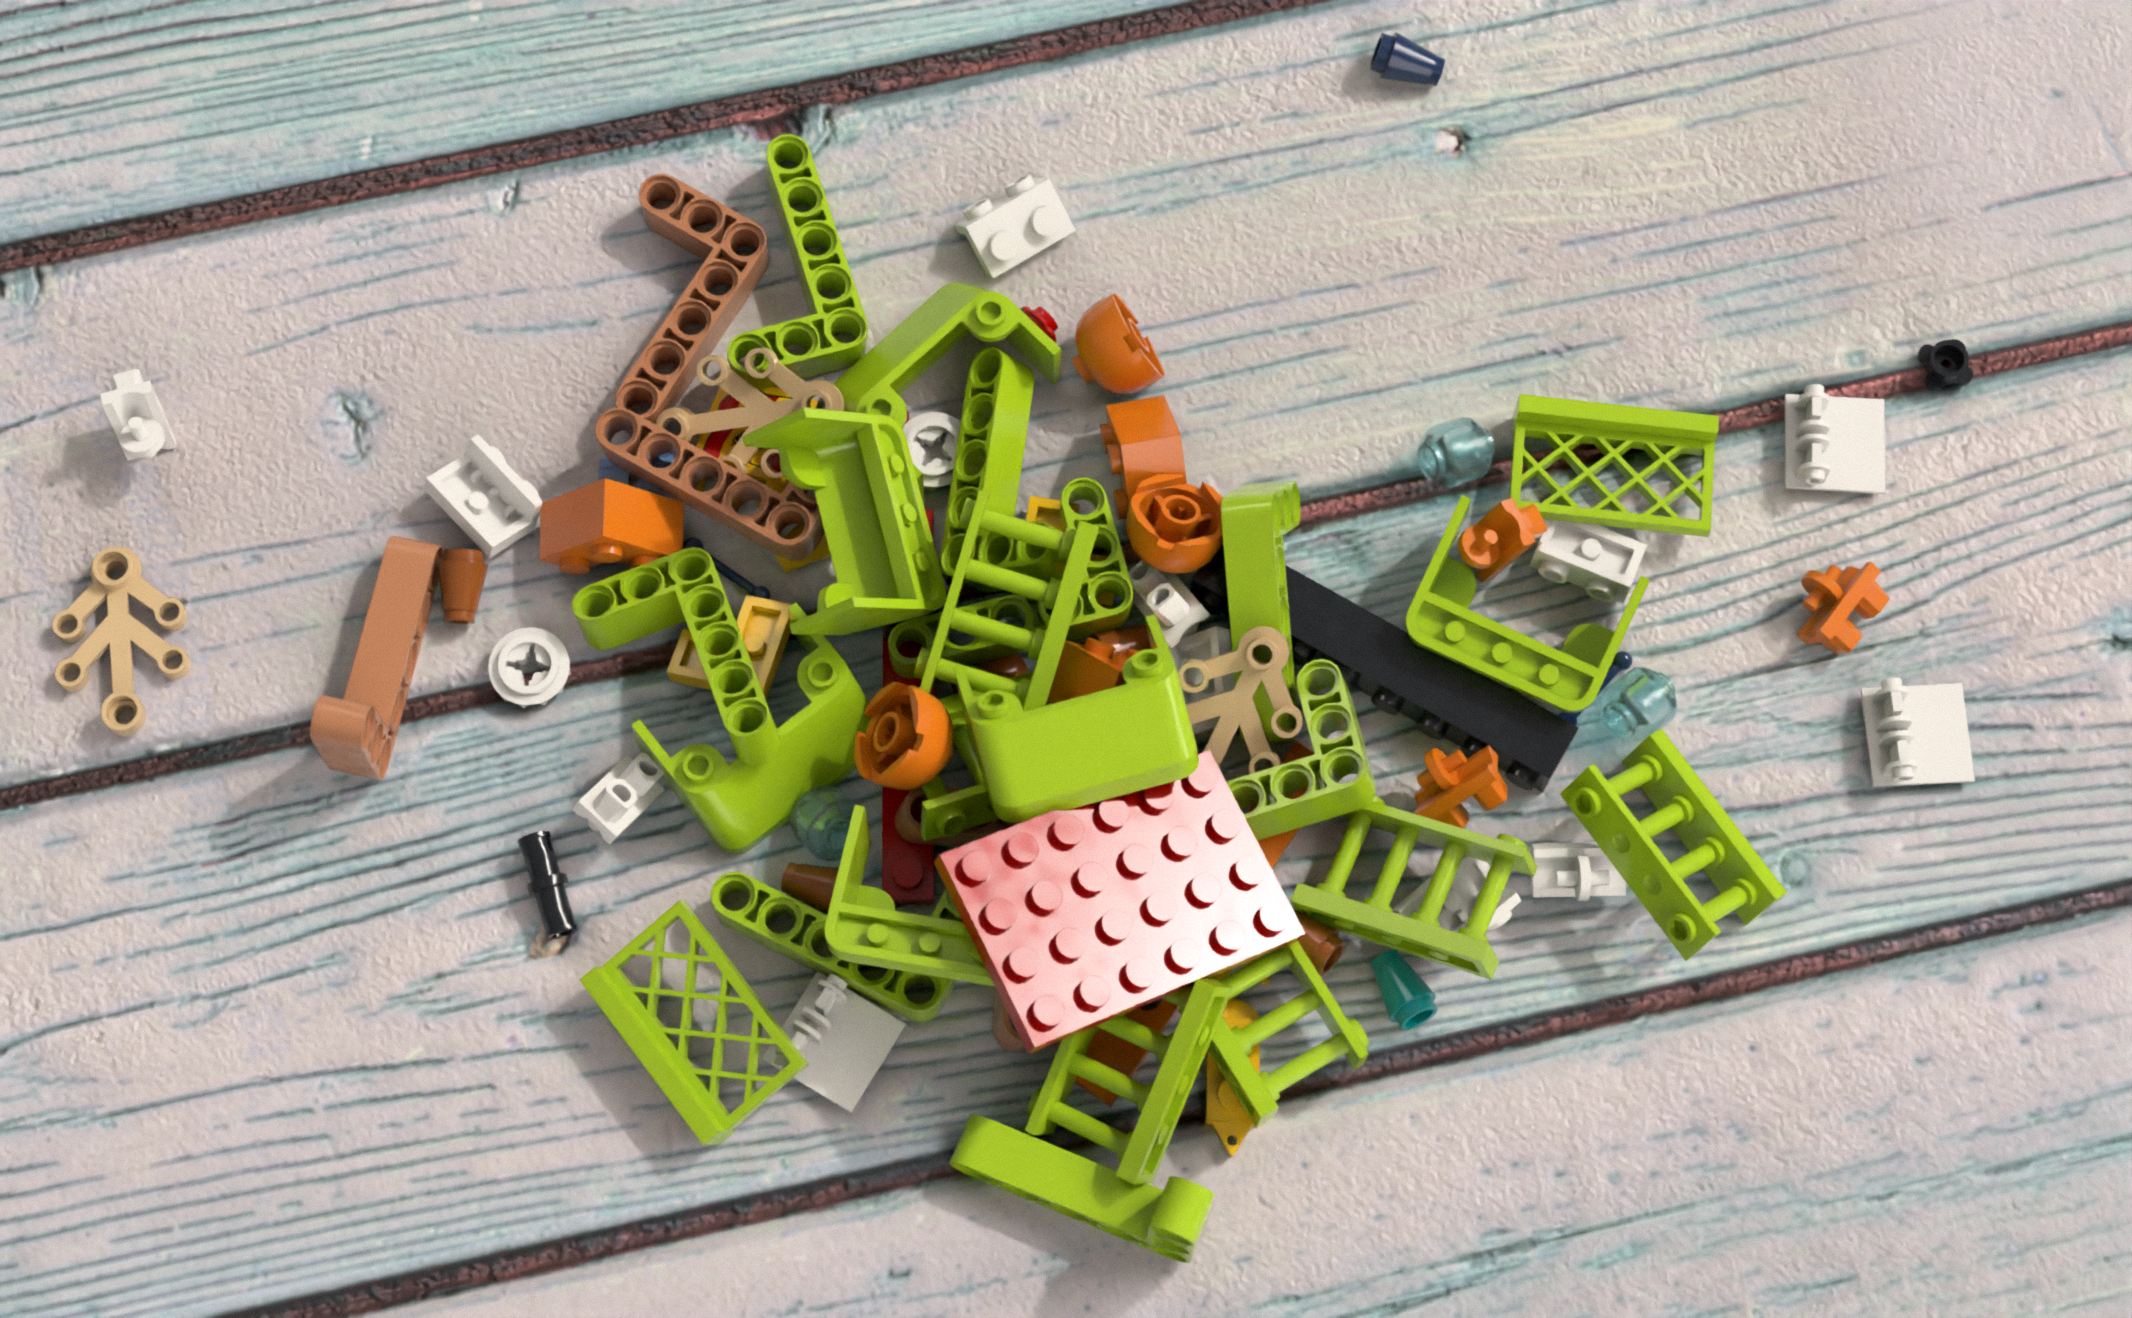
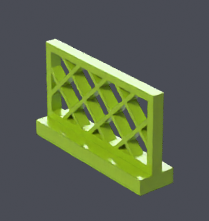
[1509,394,1719,537]
[579,900,809,1145]

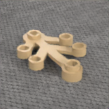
[656,347,844,481]
[52,546,191,736]
[1178,626,1303,774]

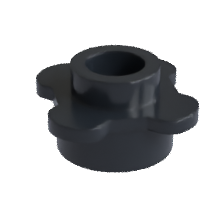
[1917,339,1973,391]

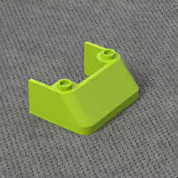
[824,282,1061,502]
[742,407,946,635]
[1405,495,1650,713]
[631,602,871,854]
[953,614,1199,823]
[824,805,995,986]

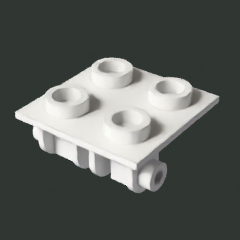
[1785,384,1885,494]
[1860,678,1975,787]
[762,971,906,1113]

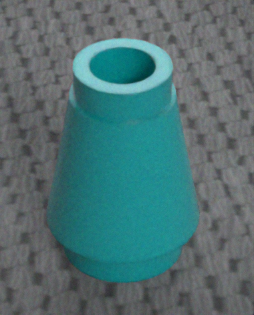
[1370,949,1438,1030]

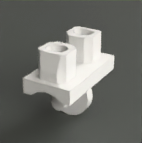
[100,369,177,461]
[1128,560,1210,648]
[572,752,665,845]
[1531,842,1626,901]

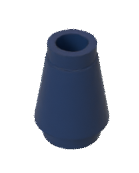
[1370,32,1445,86]

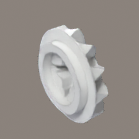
[902,412,961,491]
[488,627,571,708]

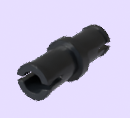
[518,831,578,940]

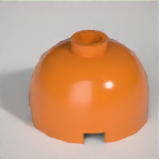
[1072,293,1165,394]
[1126,474,1223,574]
[854,682,954,790]

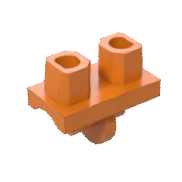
[1457,498,1547,583]
[1796,561,1890,655]
[1413,745,1508,828]

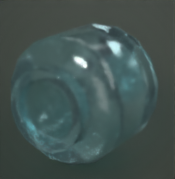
[1417,417,1495,488]
[1601,667,1678,742]
[790,785,857,862]

